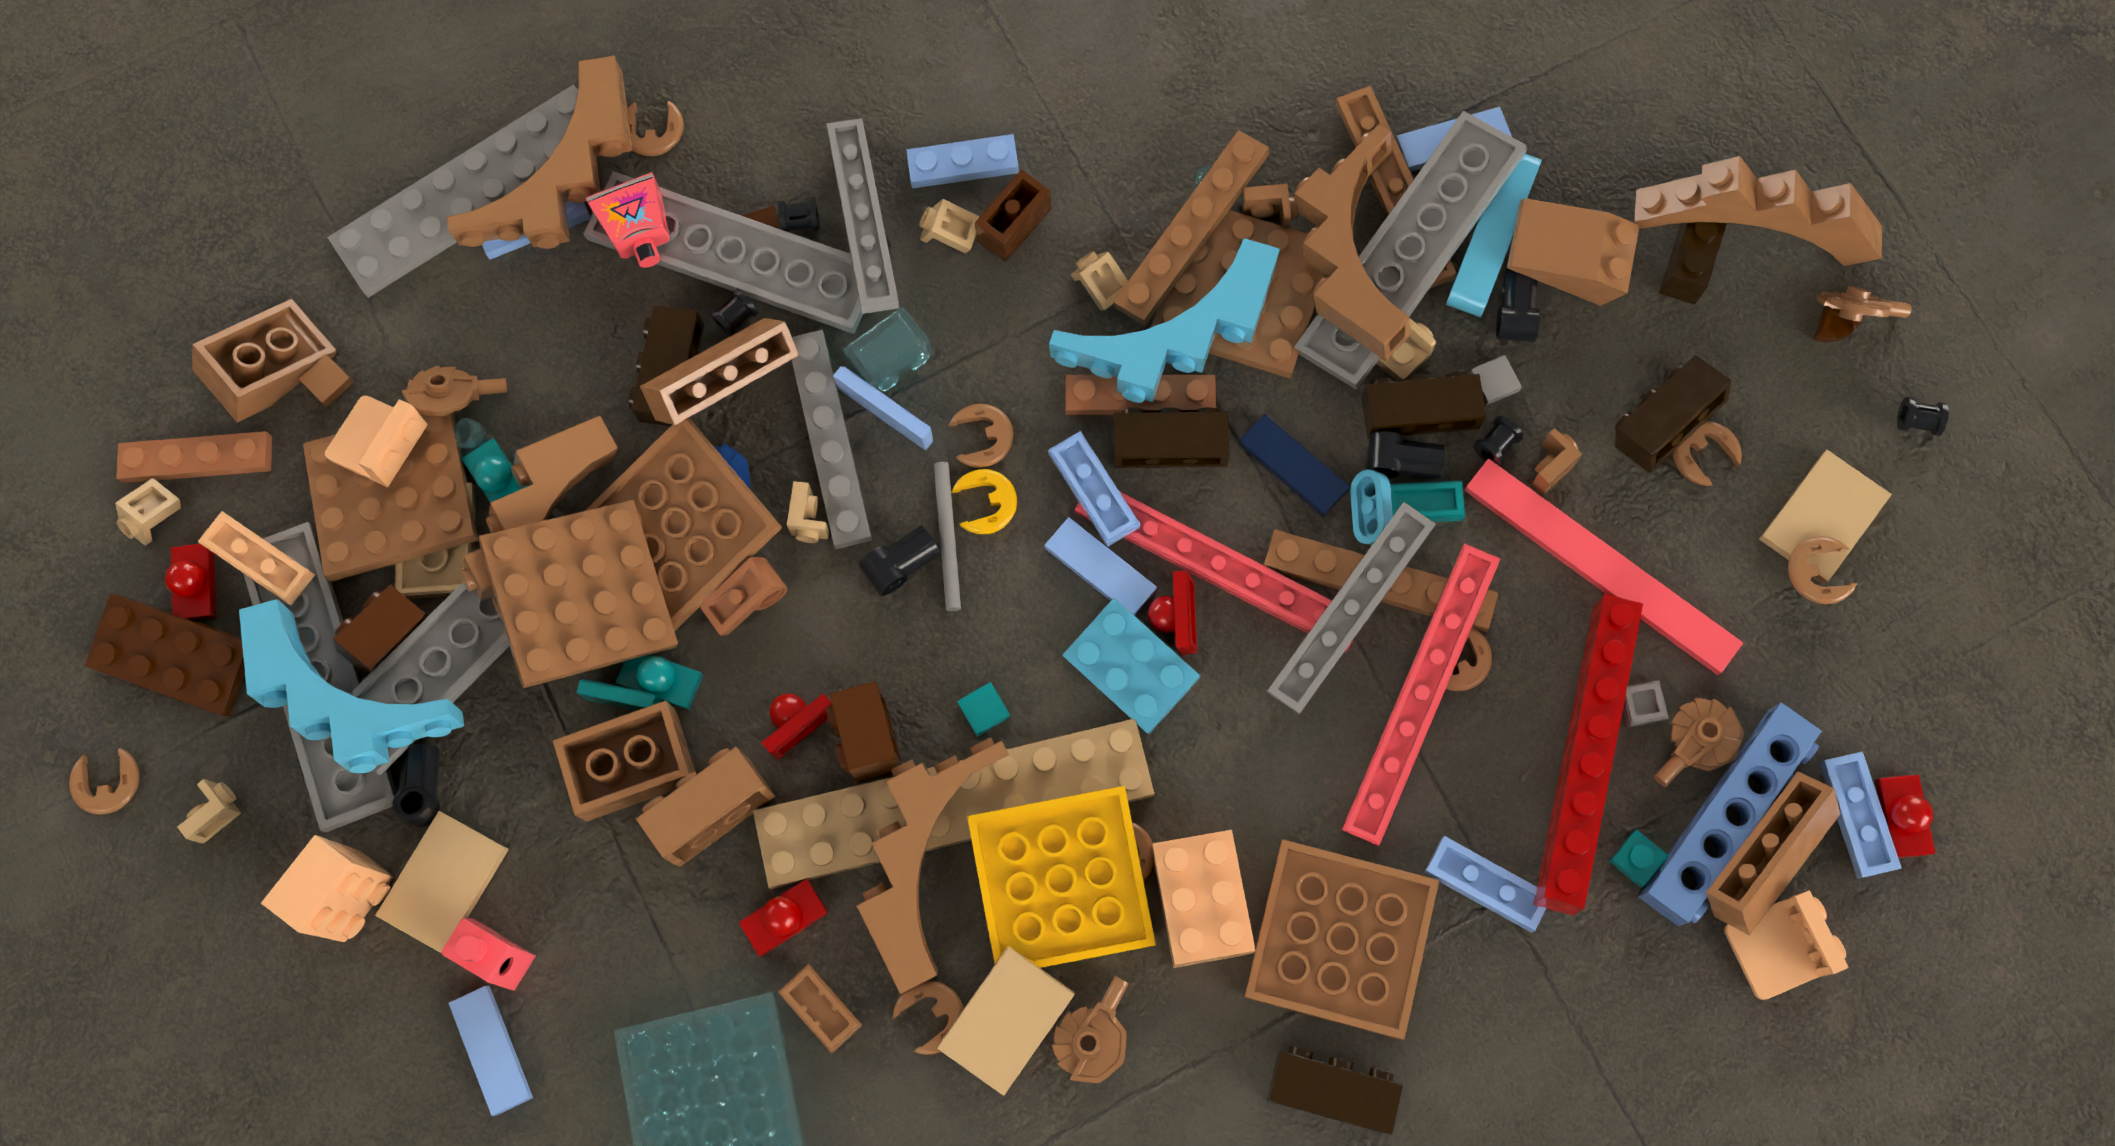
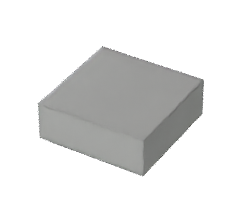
[1469,355,1522,406]
[1623,680,1669,728]

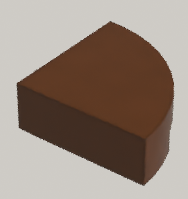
[1813,306,1865,342]

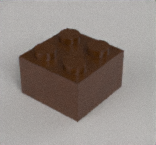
[826,681,902,783]

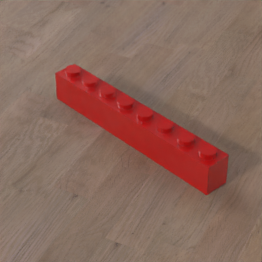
[1533,594,1643,916]

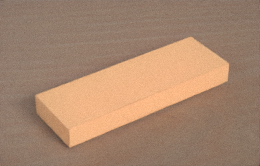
[198,511,315,605]

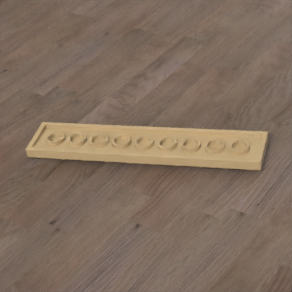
[753,719,1154,889]

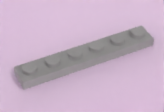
[827,118,899,314]
[792,330,872,549]
[1267,502,1436,715]

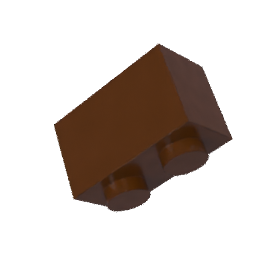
[975,169,1051,262]
[333,584,426,676]

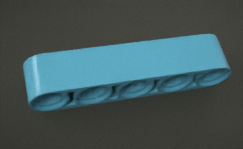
[1446,154,1542,318]

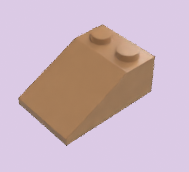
[1507,198,1640,306]
[192,299,336,423]

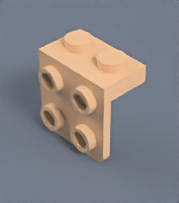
[325,396,428,487]
[1724,890,1849,1000]

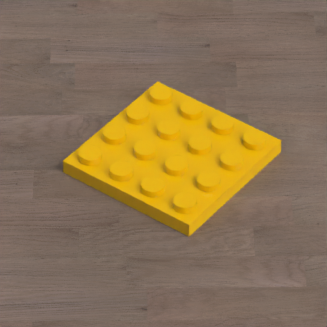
[967,785,1156,968]

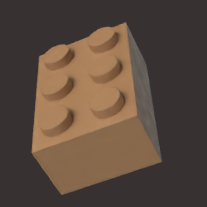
[553,701,695,822]
[636,747,776,867]

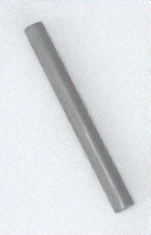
[934,462,961,611]

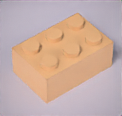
[1152,830,1256,968]
[261,835,395,942]

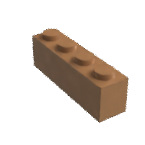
[640,318,799,425]
[1706,772,1840,936]

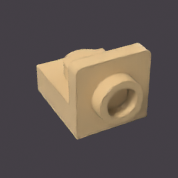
[919,199,979,254]
[1071,251,1128,310]
[1376,318,1436,381]
[115,478,181,546]
[787,481,830,543]
[177,779,241,844]

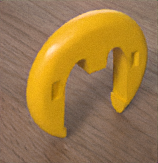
[951,469,1017,534]

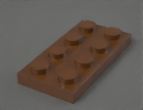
[85,594,245,716]

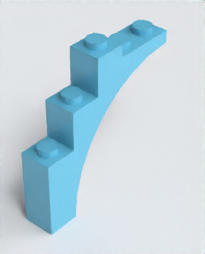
[1049,238,1280,403]
[239,599,464,774]

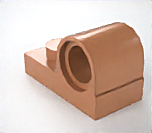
[700,557,788,636]

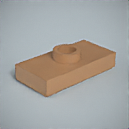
[778,964,863,1053]

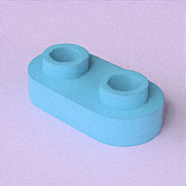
[1350,470,1393,546]

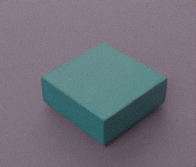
[957,682,1011,737]

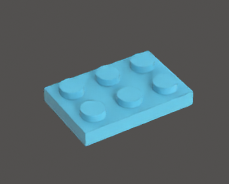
[1062,598,1201,734]

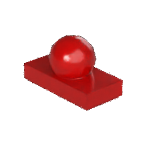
[164,544,216,621]
[1147,570,1198,655]
[761,693,832,759]
[1874,774,1936,858]
[739,878,829,957]

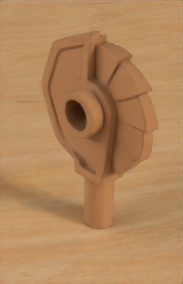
[1816,286,1912,322]
[402,365,508,417]
[1654,698,1744,787]
[1052,976,1129,1083]

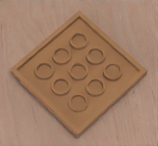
[1150,210,1325,379]
[303,412,478,582]
[585,418,783,632]
[479,500,678,688]
[1244,839,1439,1040]

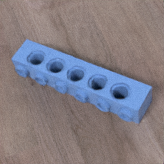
[1638,702,1822,926]

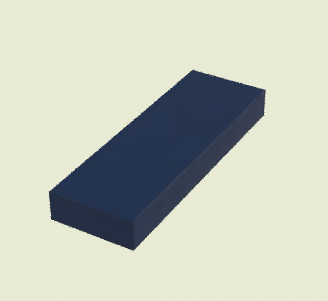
[1239,414,1350,517]

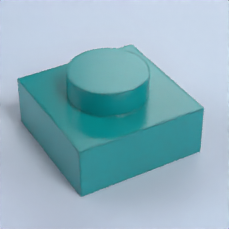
[1609,829,1669,888]

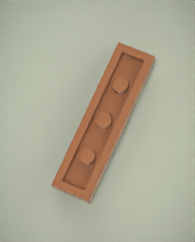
[1066,375,1216,415]
[116,431,272,483]

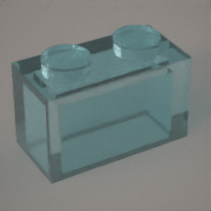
[842,306,932,391]

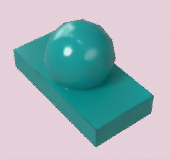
[461,438,526,503]
[615,654,704,711]

